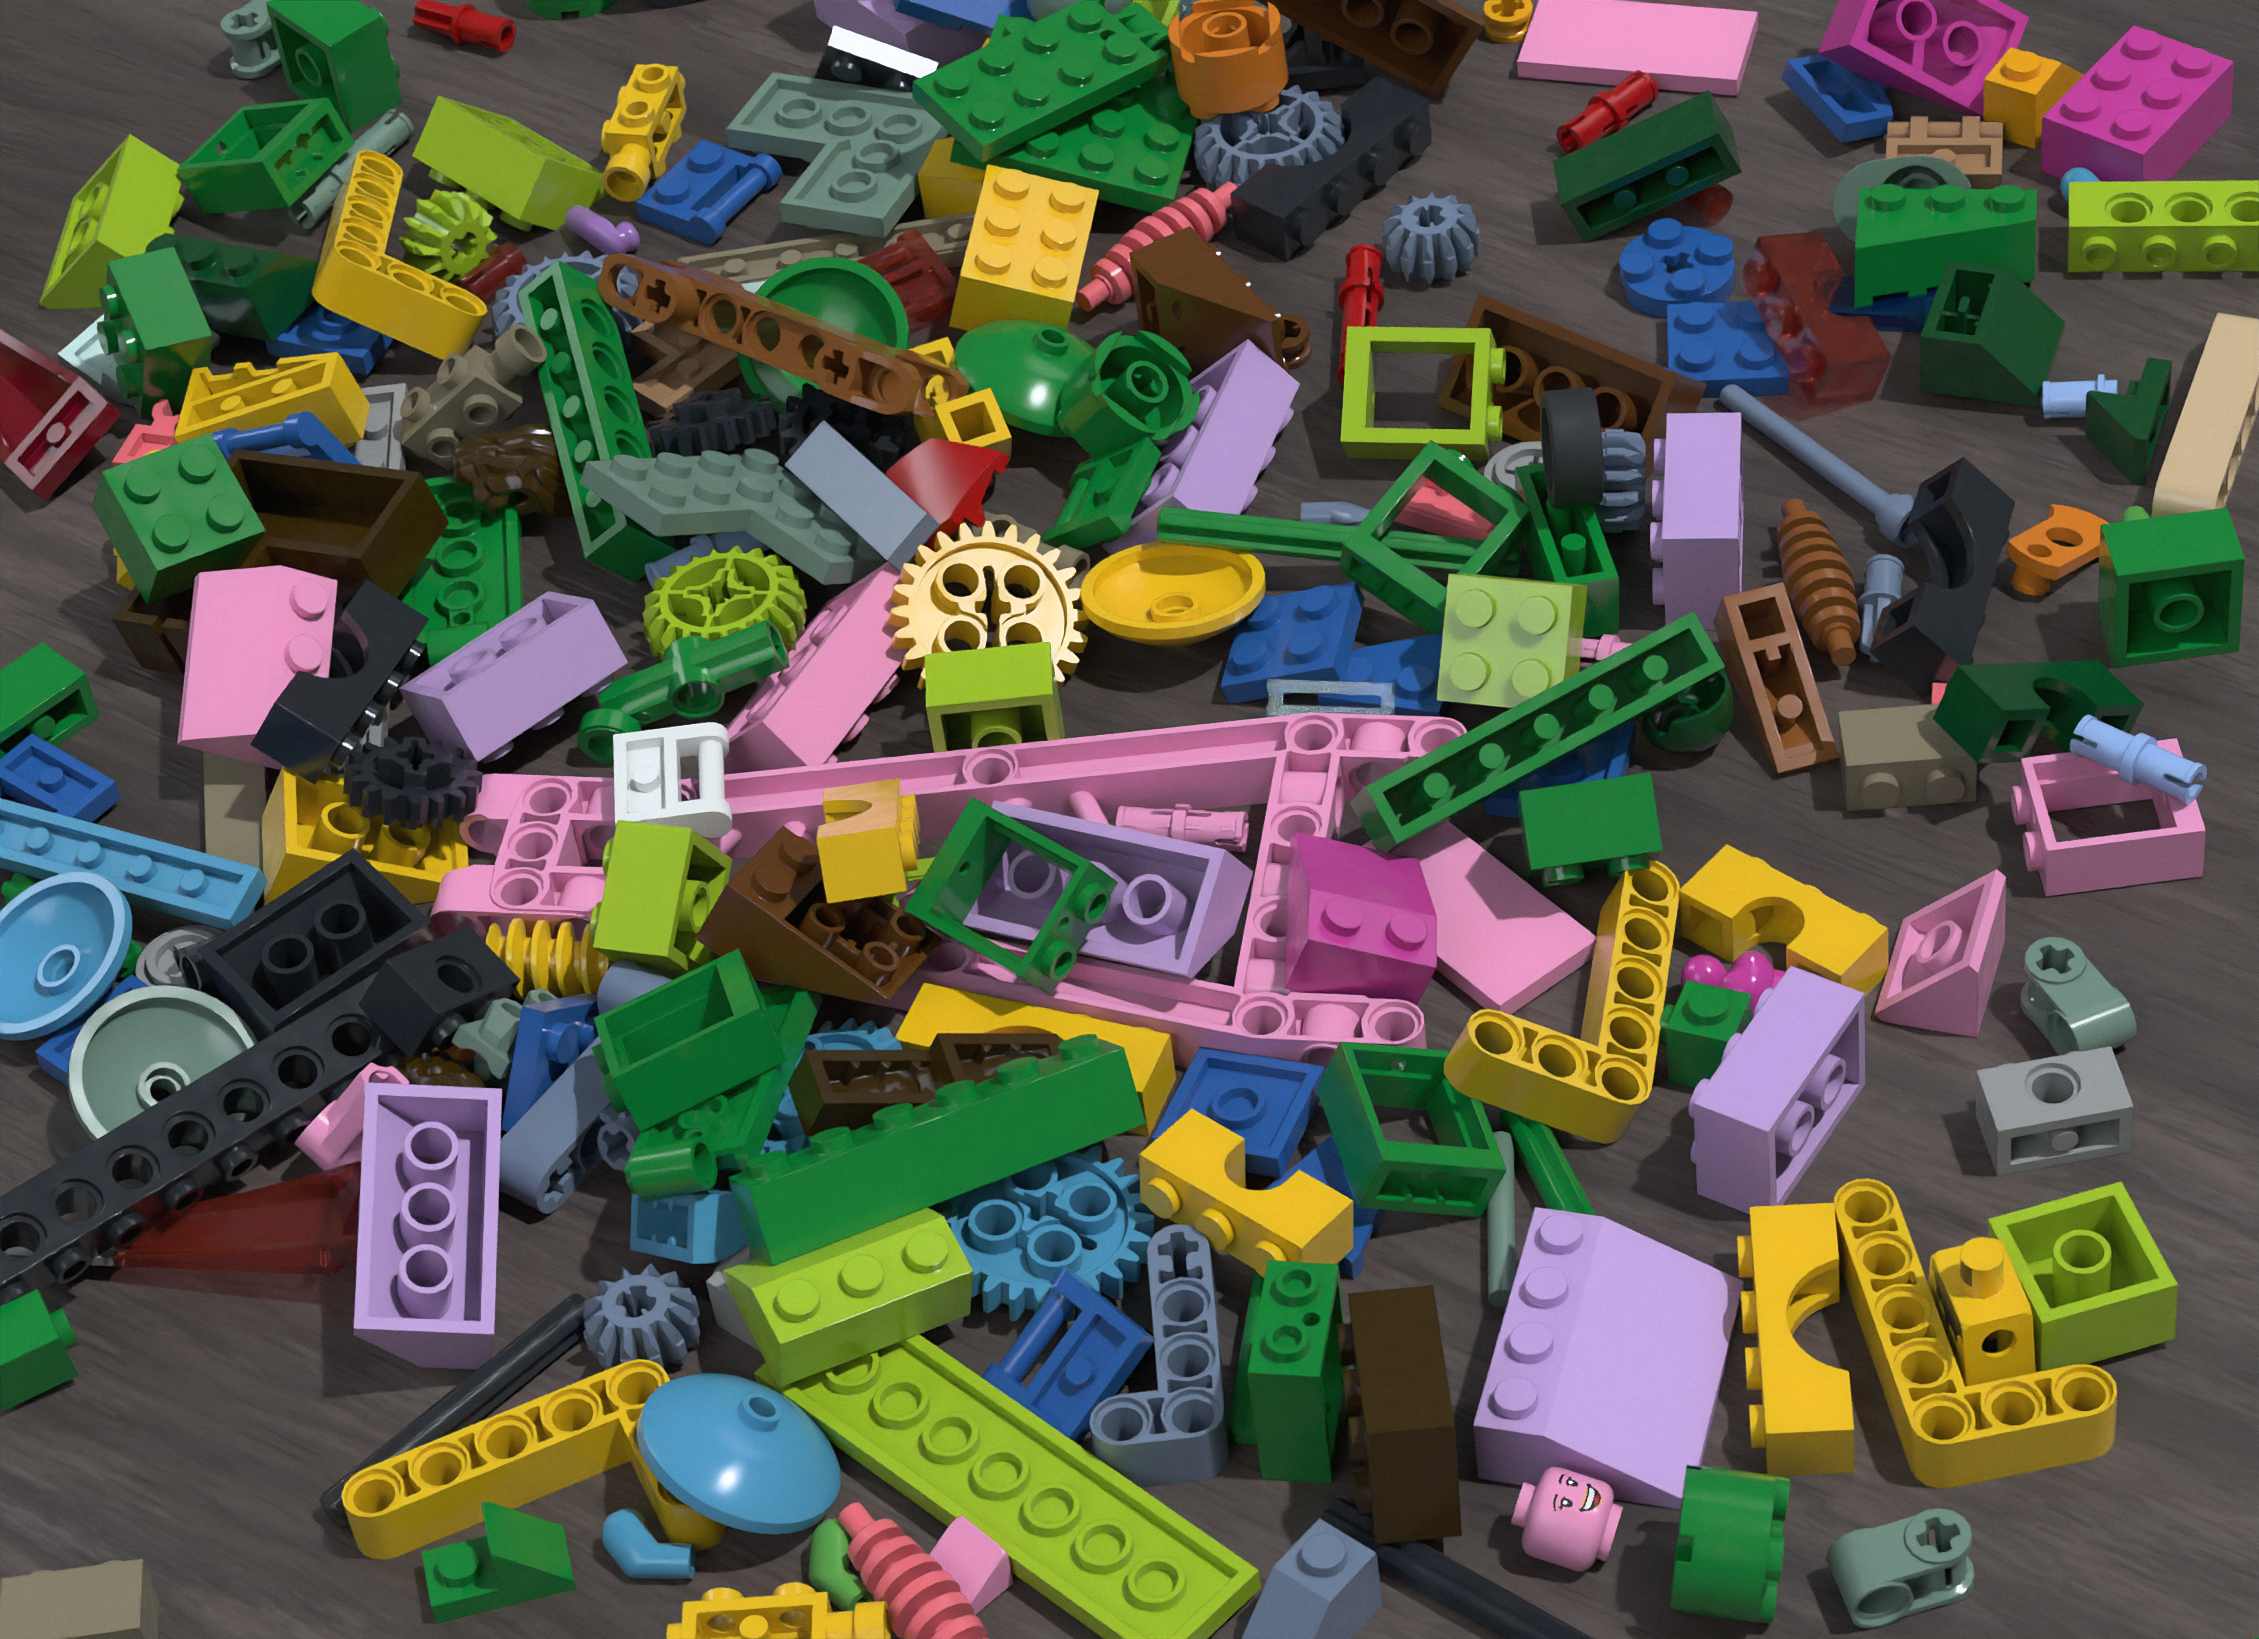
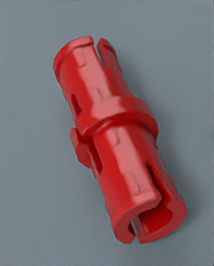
[1556,70,1659,154]

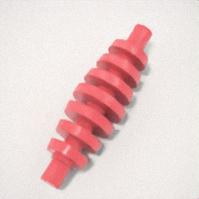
[1075,182,1238,312]
[838,1502,989,1639]

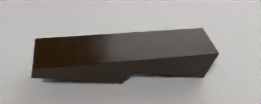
[787,1033,1060,1137]

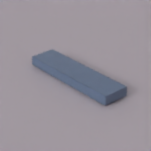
[785,420,940,571]

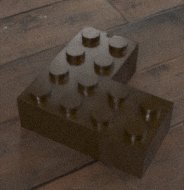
[111,449,449,675]

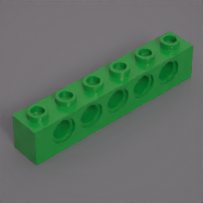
[518,260,677,583]

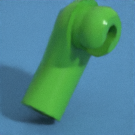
[808,1519,874,1611]

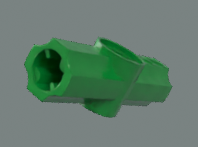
[599,619,790,727]

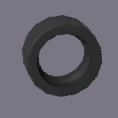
[1540,387,1604,508]

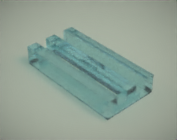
[1266,679,1395,717]

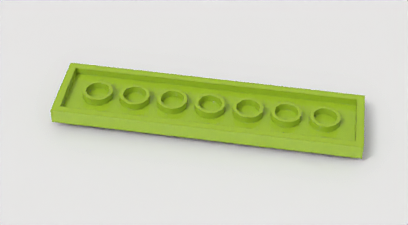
[754,1334,1261,1639]

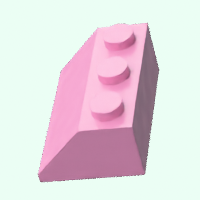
[177,565,338,770]

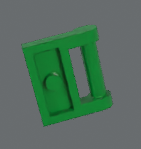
[1041,437,1162,550]

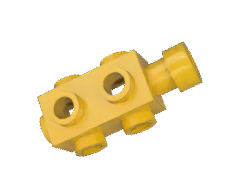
[601,64,687,202]
[667,1582,891,1639]

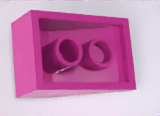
[1818,0,2029,120]
[1284,831,1437,1006]

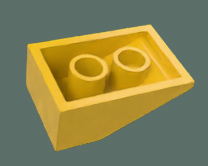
[262,766,469,905]

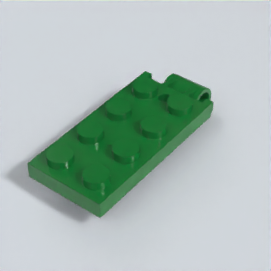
[912,0,1172,163]
[401,475,525,667]
[624,985,823,1203]

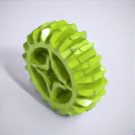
[642,545,807,663]

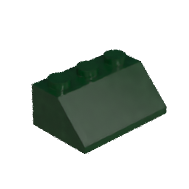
[144,233,319,342]

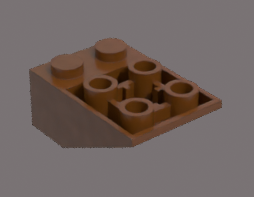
[1129,226,1290,380]
[695,826,943,1006]

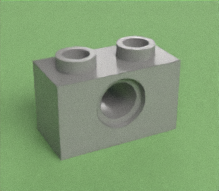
[1976,1046,2134,1176]

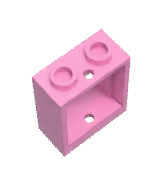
[2010,738,2206,897]

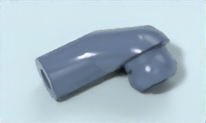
[1301,501,1371,527]

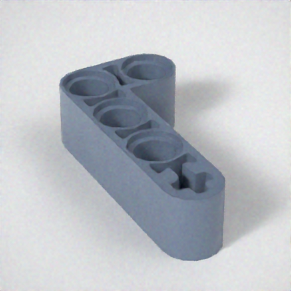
[499,959,672,1214]
[1089,1224,1231,1488]

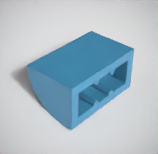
[630,1183,748,1264]

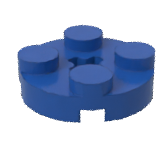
[1619,218,1736,318]

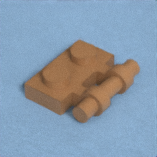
[1886,116,2003,189]

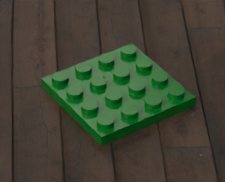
[950,14,1199,213]

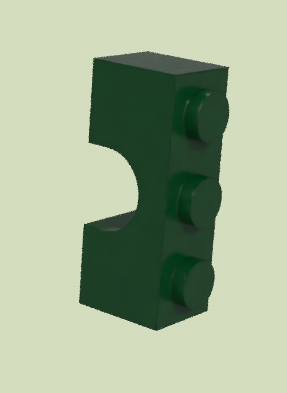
[1932,660,2144,764]

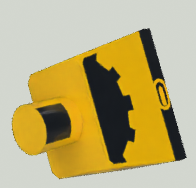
[1928,1237,2036,1387]

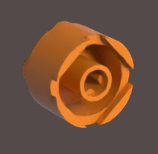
[1168,0,1288,119]

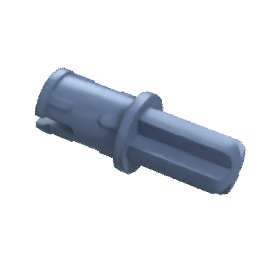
[1857,554,1904,663]

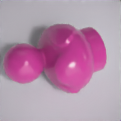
[1680,950,1786,1019]

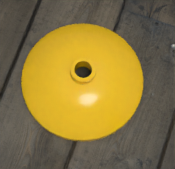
[1081,541,1266,647]

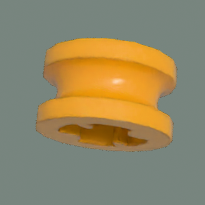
[1483,0,1533,44]

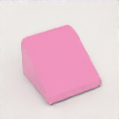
[929,1515,1013,1615]

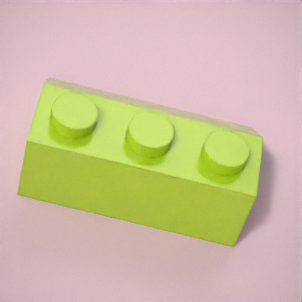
[412,96,608,232]
[39,134,185,309]
[723,1207,973,1388]

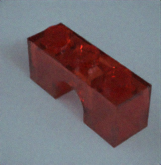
[1740,231,1892,406]

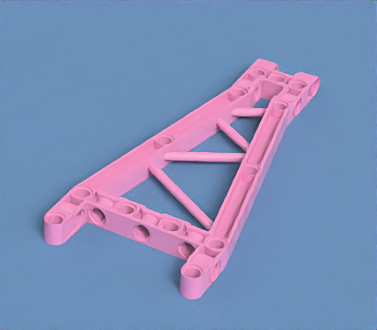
[429,712,1467,1071]

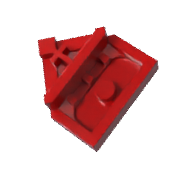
[885,438,1010,559]

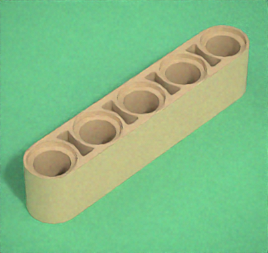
[2152,313,2259,518]

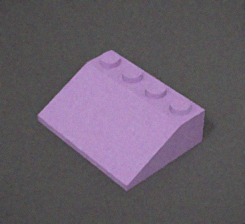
[1473,1207,1744,1510]

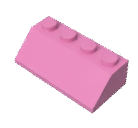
[723,562,910,774]

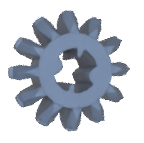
[1382,192,1481,285]
[1592,429,1646,533]
[583,1264,700,1370]

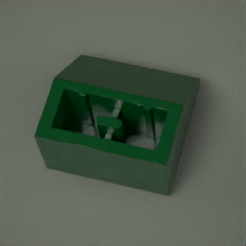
[1920,260,2065,408]

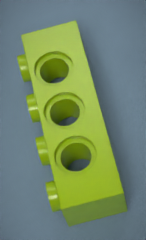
[2067,180,2259,272]

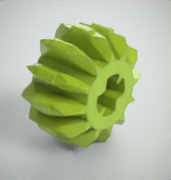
[398,189,497,287]

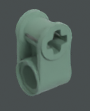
[220,0,281,79]
[2020,937,2137,1056]
[1826,1508,1975,1628]

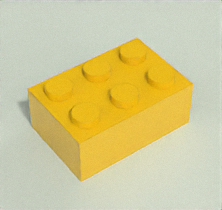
[949,164,1099,331]

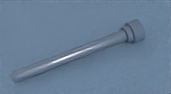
[1720,384,1919,549]

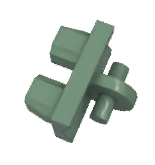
[452,988,558,1096]

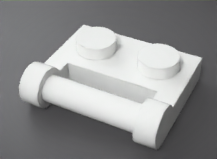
[613,722,732,838]

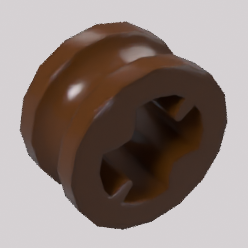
[1280,314,1312,370]

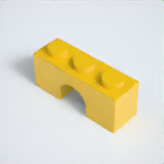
[1679,844,1888,997]
[1139,1108,1354,1278]

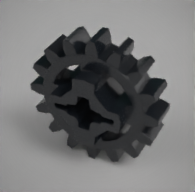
[778,383,906,472]
[647,388,778,457]
[343,736,483,830]

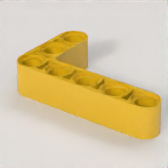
[312,150,487,360]
[1443,859,1680,1144]
[1834,1179,2117,1489]
[341,1359,728,1560]

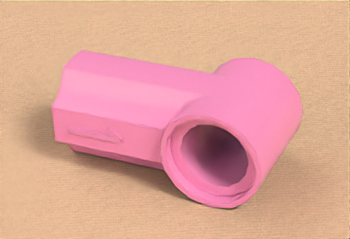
[294,1062,409,1189]

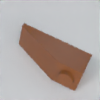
[1713,582,1839,777]

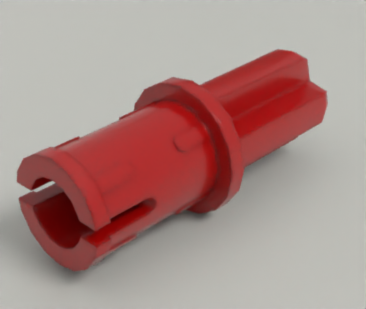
[412,0,516,53]

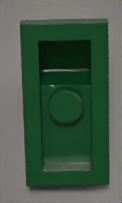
[2085,357,2172,486]

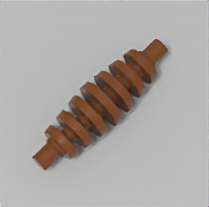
[1776,498,1861,666]

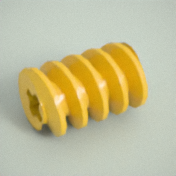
[485,918,615,1000]

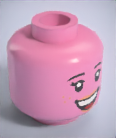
[1511,1467,1623,1572]

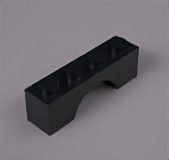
[1230,76,1432,263]
[1869,457,2015,697]
[250,580,429,785]

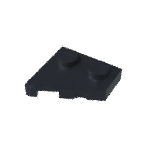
[1283,20,1366,91]
[814,26,938,93]

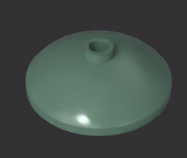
[67,985,258,1155]

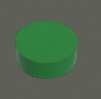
[577,708,642,764]

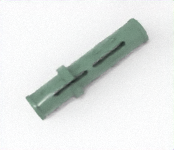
[286,109,414,229]

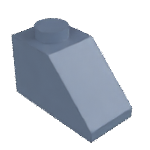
[1242,1518,1383,1639]

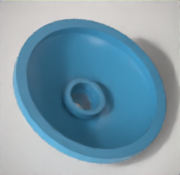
[0,871,132,1041]
[637,1373,841,1534]

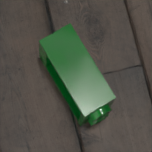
[176,97,355,214]
[1339,440,1531,635]
[904,797,1118,996]
[591,949,787,1132]
[1316,1041,1507,1217]
[1247,1260,1350,1484]

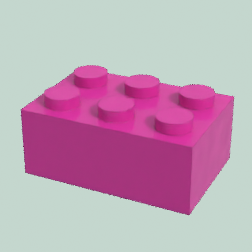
[2041,25,2234,182]

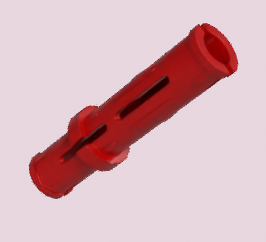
[1337,244,1385,387]

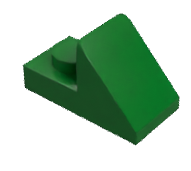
[421,1502,576,1624]

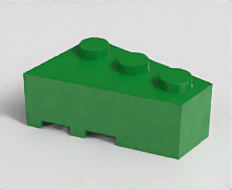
[1855,184,2037,309]

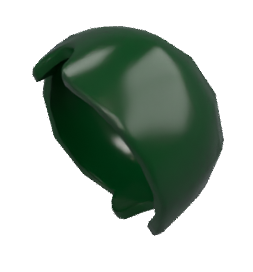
[1638,669,1734,755]

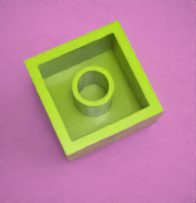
[1437,573,1588,708]
[925,641,1065,752]
[590,820,733,980]
[1988,1181,2178,1372]

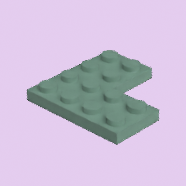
[726,72,953,238]
[580,448,915,585]

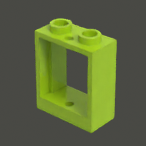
[1341,326,1506,461]

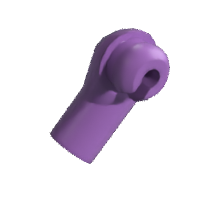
[565,205,640,256]

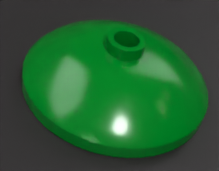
[737,257,910,425]
[952,319,1095,437]

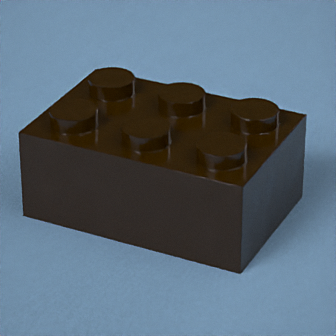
[1336,1285,1462,1544]

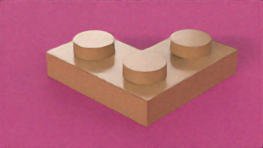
[630,321,742,417]

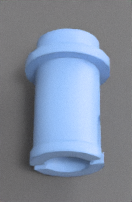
[2043,374,2118,420]

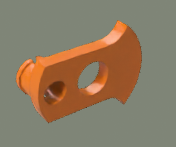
[2006,504,2110,596]

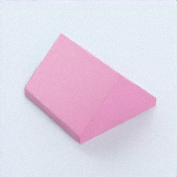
[1874,869,2006,1038]

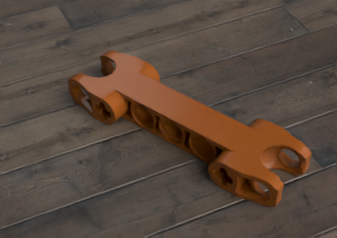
[597,253,970,420]

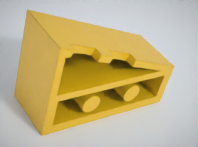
[174,352,370,448]

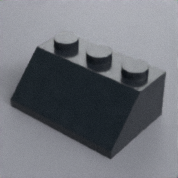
[197,848,434,1043]

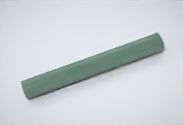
[1487,1131,1516,1308]

